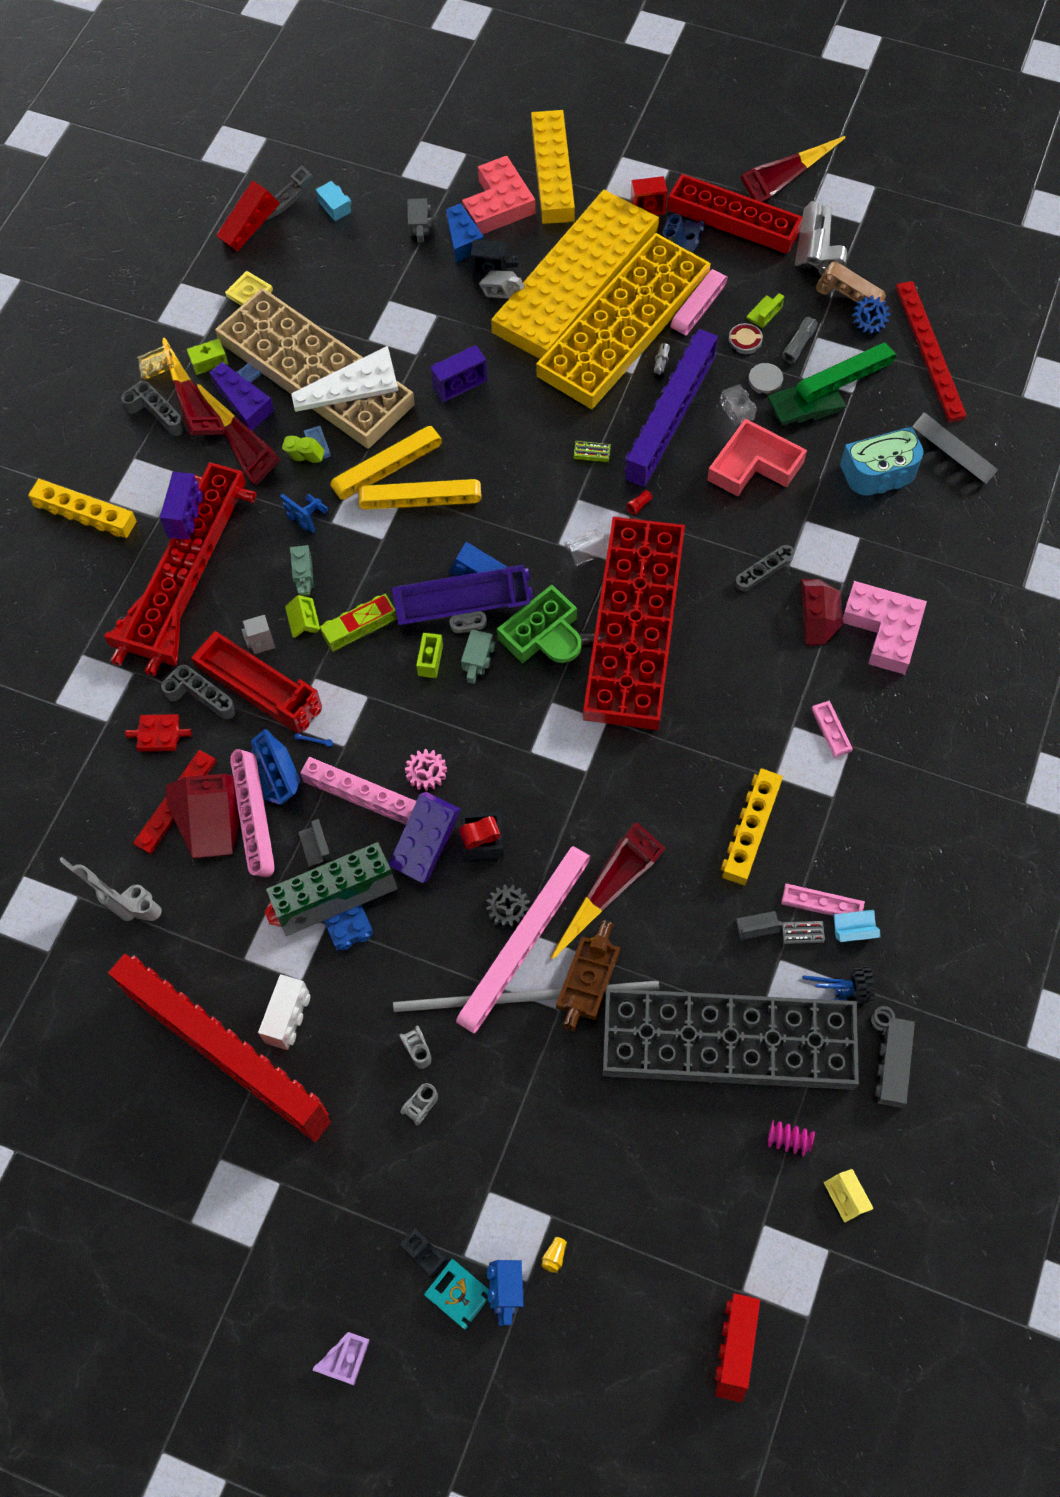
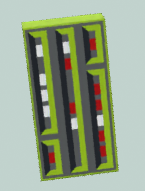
[574,441,611,462]

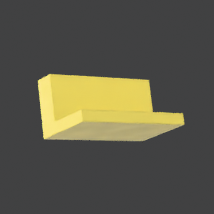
[824,1169,874,1223]

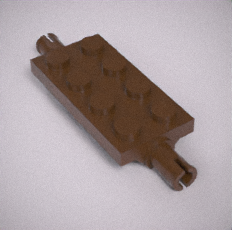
[556,921,620,1031]

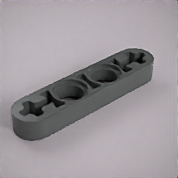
[735,545,795,592]

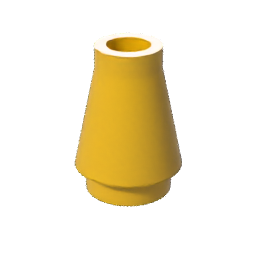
[541,1237,567,1273]

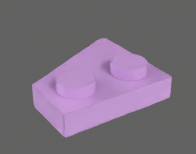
[313,1332,370,1385]

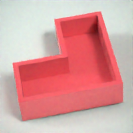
[462,156,536,234]
[707,419,807,496]

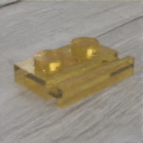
[138,344,175,380]

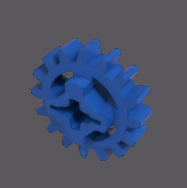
[852,295,890,334]

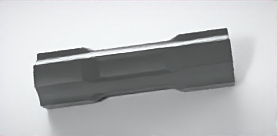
[782,317,818,364]

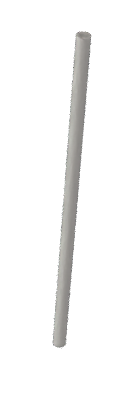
[393,981,659,1012]

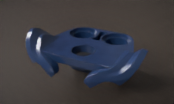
[663,214,704,253]

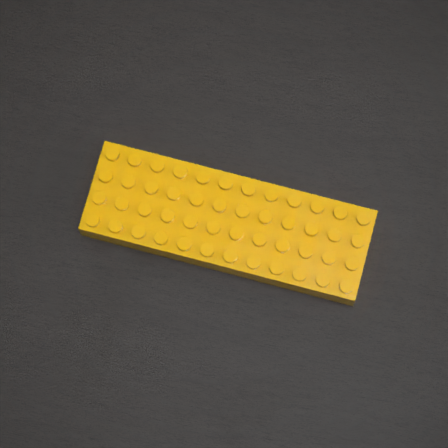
[491,190,659,359]
[536,233,711,409]

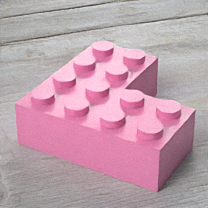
[843,581,927,675]

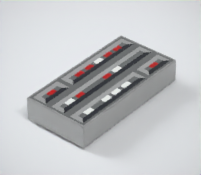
[782,921,825,944]

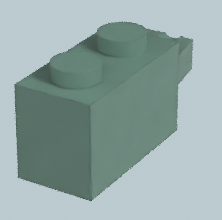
[290,545,314,596]
[461,629,496,684]

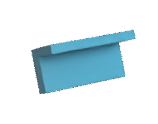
[833,910,880,942]

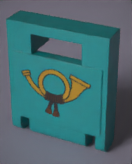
[424,1259,489,1330]

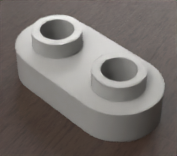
[450,611,487,633]

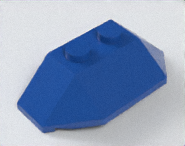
[251,729,300,805]

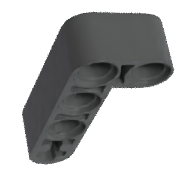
[121,381,185,436]
[161,665,236,719]

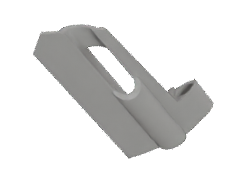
[795,201,847,275]
[60,857,162,921]

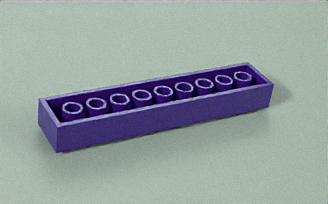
[624,329,718,487]

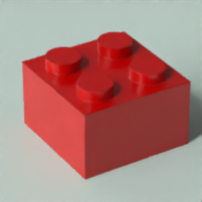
[630,176,667,216]

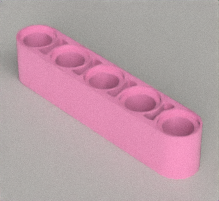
[670,269,728,336]

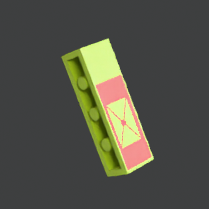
[320,594,397,652]

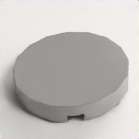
[749,363,783,394]

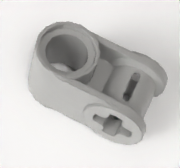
[399,1026,432,1068]
[400,1083,438,1126]

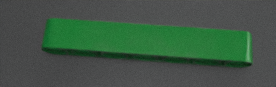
[796,343,897,402]

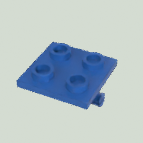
[280,494,328,533]

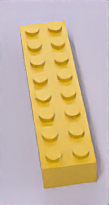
[531,110,575,224]

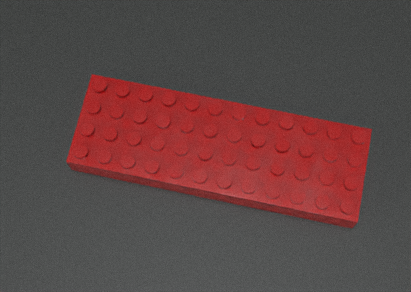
[583,517,685,730]
[108,954,331,1142]

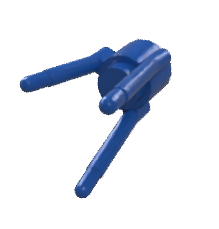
[802,975,854,1001]

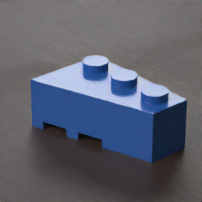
[448,542,507,576]

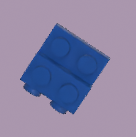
[324,905,374,951]

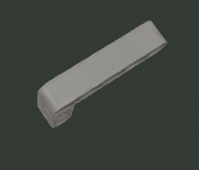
[912,412,998,484]

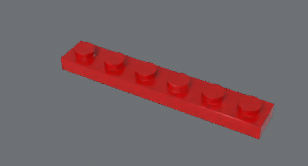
[133,750,216,855]

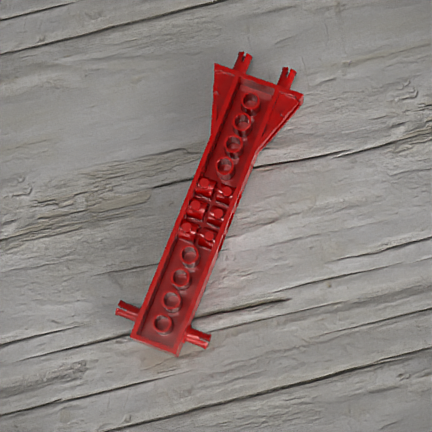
[104,462,256,676]

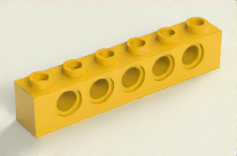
[28,479,137,538]
[721,769,783,886]

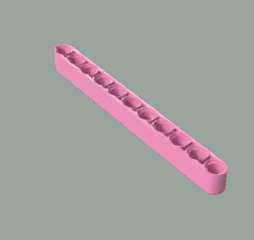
[456,846,591,1033]

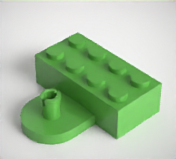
[497,585,581,664]

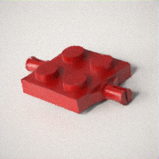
[125,714,191,752]

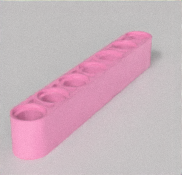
[231,749,274,878]

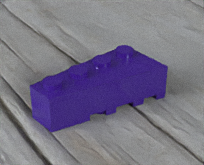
[210,362,274,430]

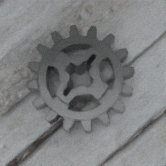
[486,885,530,928]

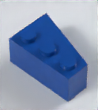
[446,203,484,263]

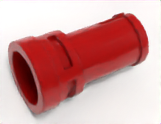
[626,490,652,515]

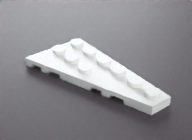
[291,346,398,412]

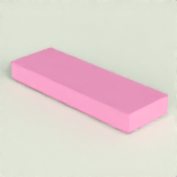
[811,701,853,758]

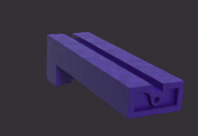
[392,564,533,625]

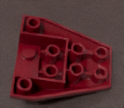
[165,774,240,859]

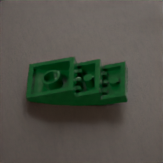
[768,387,846,426]

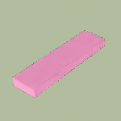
[781,884,865,916]

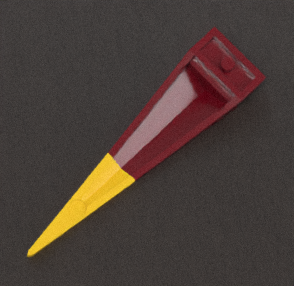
[740,136,845,202]
[162,338,225,435]
[197,384,280,485]
[550,822,665,959]

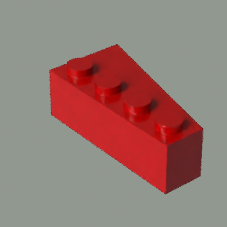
[216,180,280,252]
[715,1293,760,1403]

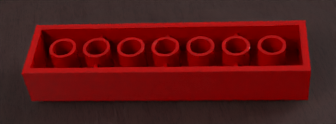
[667,174,803,254]

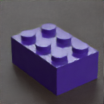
[431,345,488,402]
[160,472,203,540]

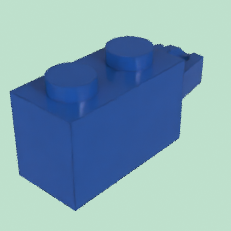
[487,1260,523,1326]

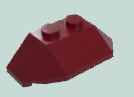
[801,579,843,645]

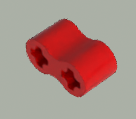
[459,816,501,849]

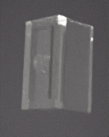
[564,529,608,565]

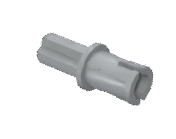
[654,343,670,375]

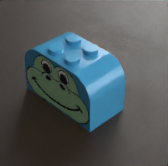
[840,427,923,495]

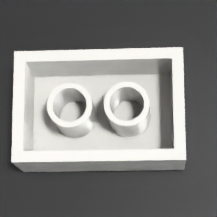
[258,974,310,1050]

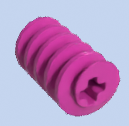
[768,1120,815,1157]

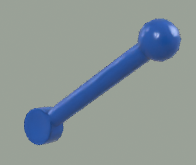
[294,733,333,747]

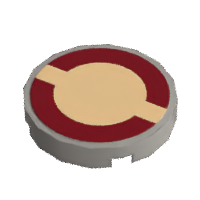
[728,323,763,354]

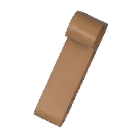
[816,262,886,308]

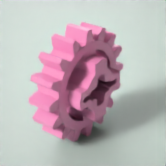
[405,749,447,791]

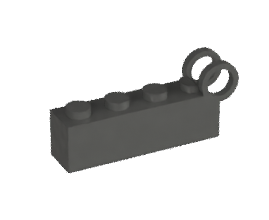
[871,1006,915,1108]

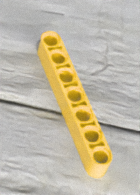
[330,426,442,500]
[358,479,481,510]

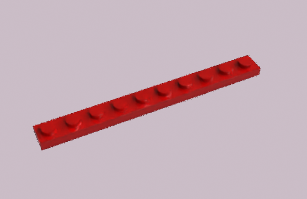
[896,281,967,423]

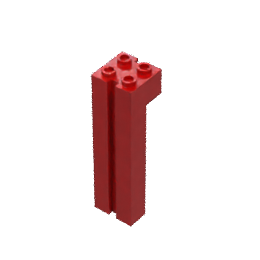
[191,631,322,734]

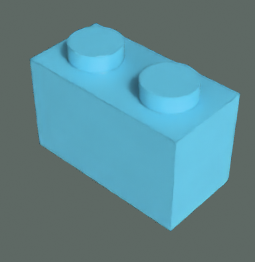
[315,181,351,221]

